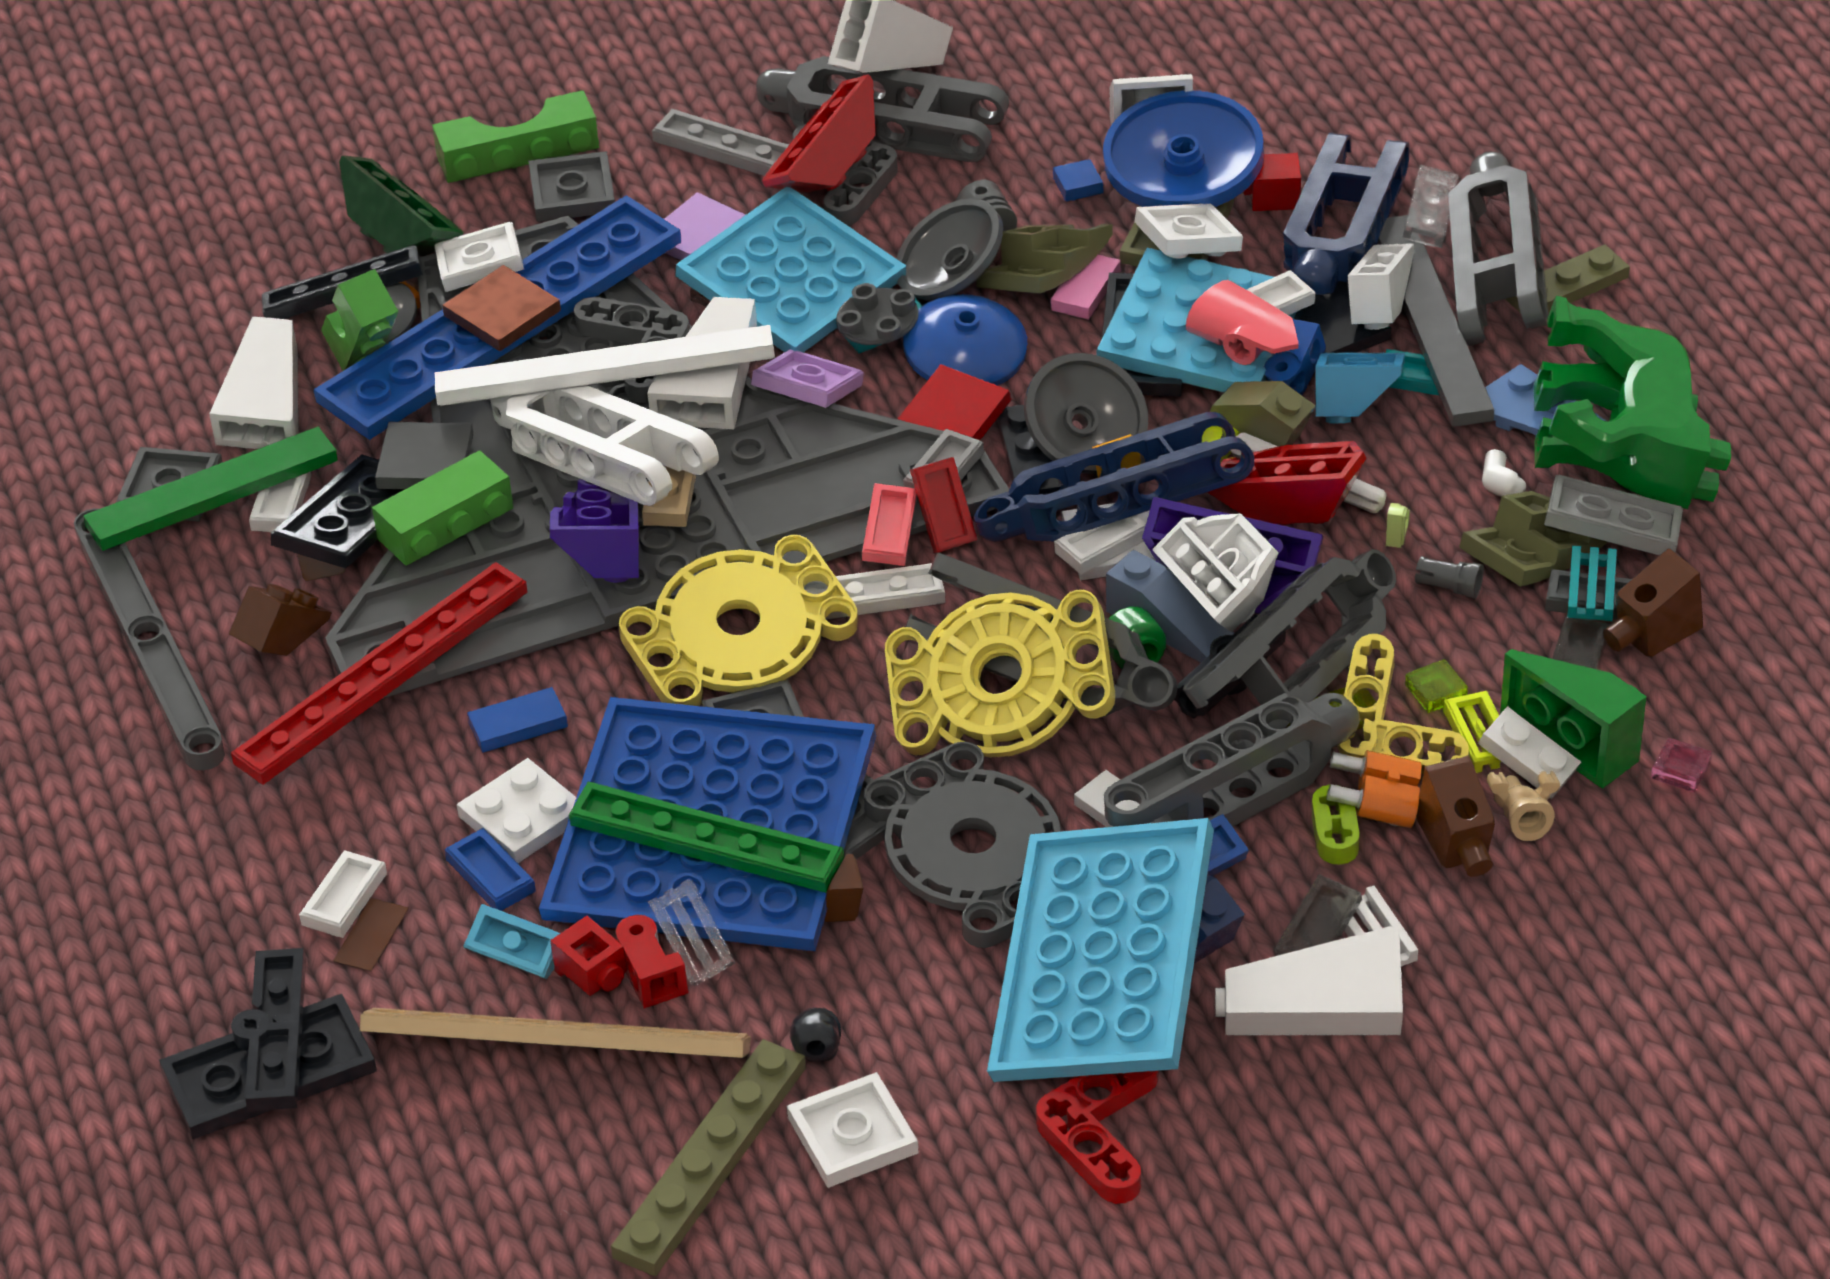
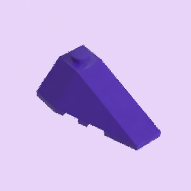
[550,479,639,583]

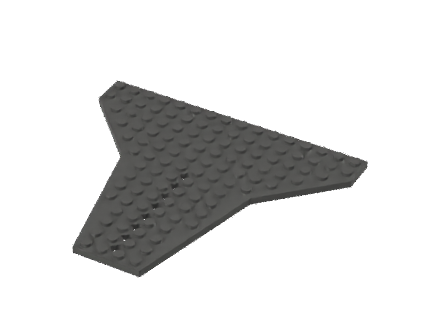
[325,216,1009,699]

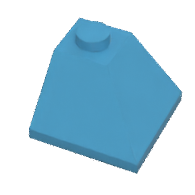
[1316,353,1405,424]

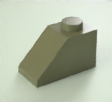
[1210,381,1316,446]

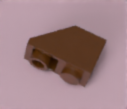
[229,583,332,656]

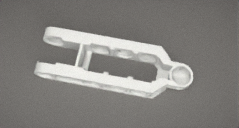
[490,385,719,506]

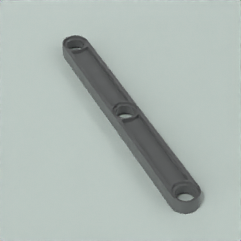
[74,508,225,770]

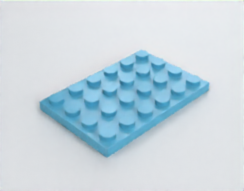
[987,818,1214,1082]

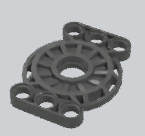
[864,742,1061,948]

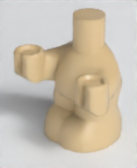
[1487,771,1560,841]

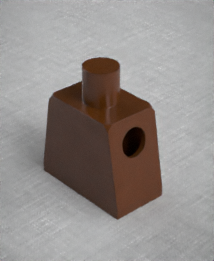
[1603,548,1703,657]
[1416,755,1495,877]

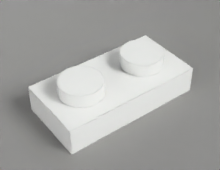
[1478,707,1581,799]

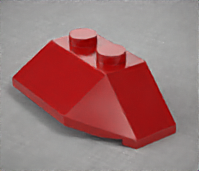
[762,74,875,192]
[1207,441,1367,526]

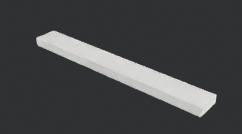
[435,325,775,406]

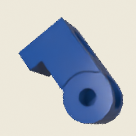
[1264,319,1326,395]

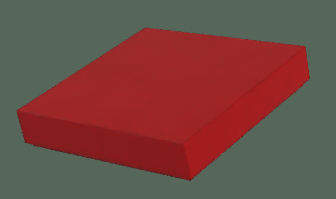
[897,364,1012,441]

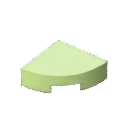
[1386,503,1410,548]

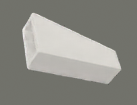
[828,0,953,73]
[648,297,757,430]
[209,316,298,449]
[1215,926,1403,1035]

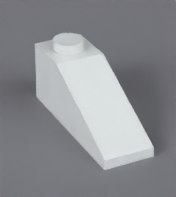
[1348,244,1414,330]

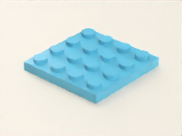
[676,187,906,352]
[1097,248,1296,393]

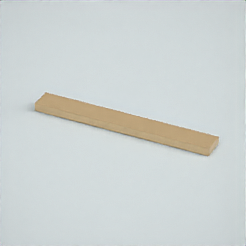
[360,1008,751,1058]

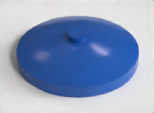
[1103,90,1264,207]

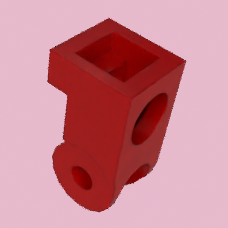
[616,915,688,1009]

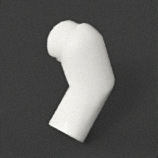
[1482,449,1526,497]

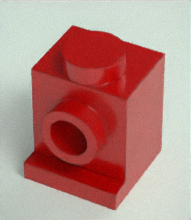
[550,916,627,996]

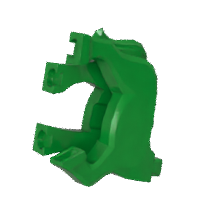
[1534,296,1731,509]

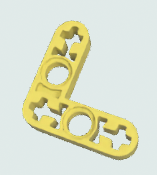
[1337,634,1469,774]

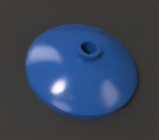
[903,295,1028,386]

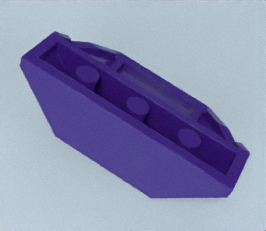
[1142,497,1324,615]

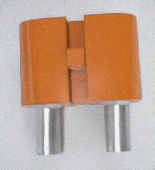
[1327,750,1421,828]

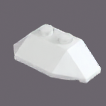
[1152,513,1278,632]

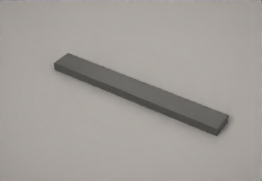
[1377,215,1494,427]

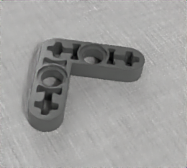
[793,124,898,226]
[574,297,690,403]

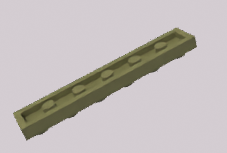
[611,1039,806,1277]

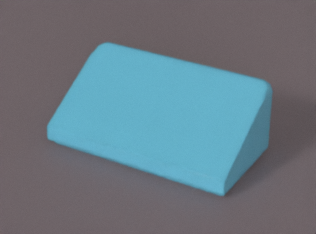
[463,904,560,979]

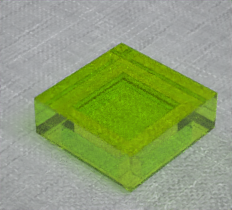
[1405,659,1468,713]

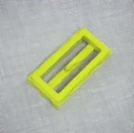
[1443,691,1501,773]

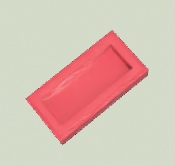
[862,483,917,566]

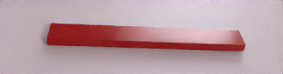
[231,562,528,785]

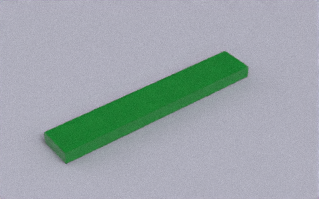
[83,426,338,551]
[569,781,845,893]

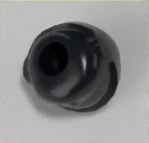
[790,1007,841,1062]

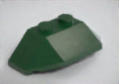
[339,155,464,257]

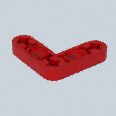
[1036,1071,1158,1204]

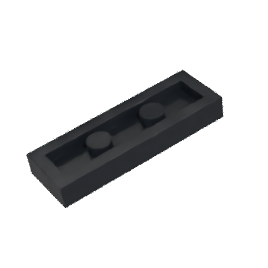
[996,405,1060,495]

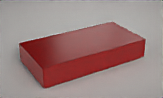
[910,457,978,553]

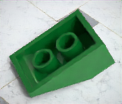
[1500,649,1647,789]

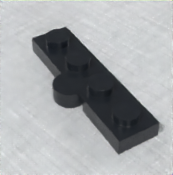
[231,948,306,1111]

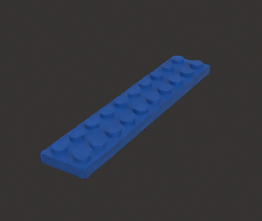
[314,195,682,440]

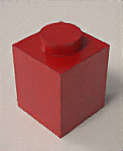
[1243,153,1301,211]

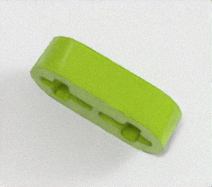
[1312,785,1359,865]

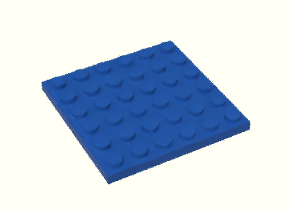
[539,697,876,951]

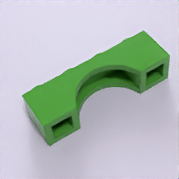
[432,90,599,183]

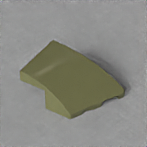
[977,224,1113,293]
[1459,491,1607,587]

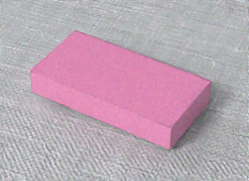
[1051,255,1121,320]

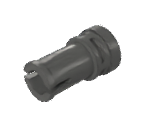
[1415,556,1484,599]

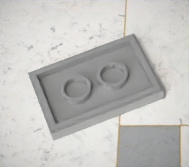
[1544,474,1683,555]

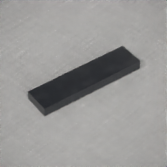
[262,245,423,319]

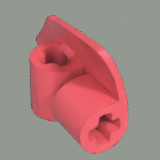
[1186,280,1299,365]

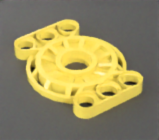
[619,535,858,706]
[885,590,1115,758]

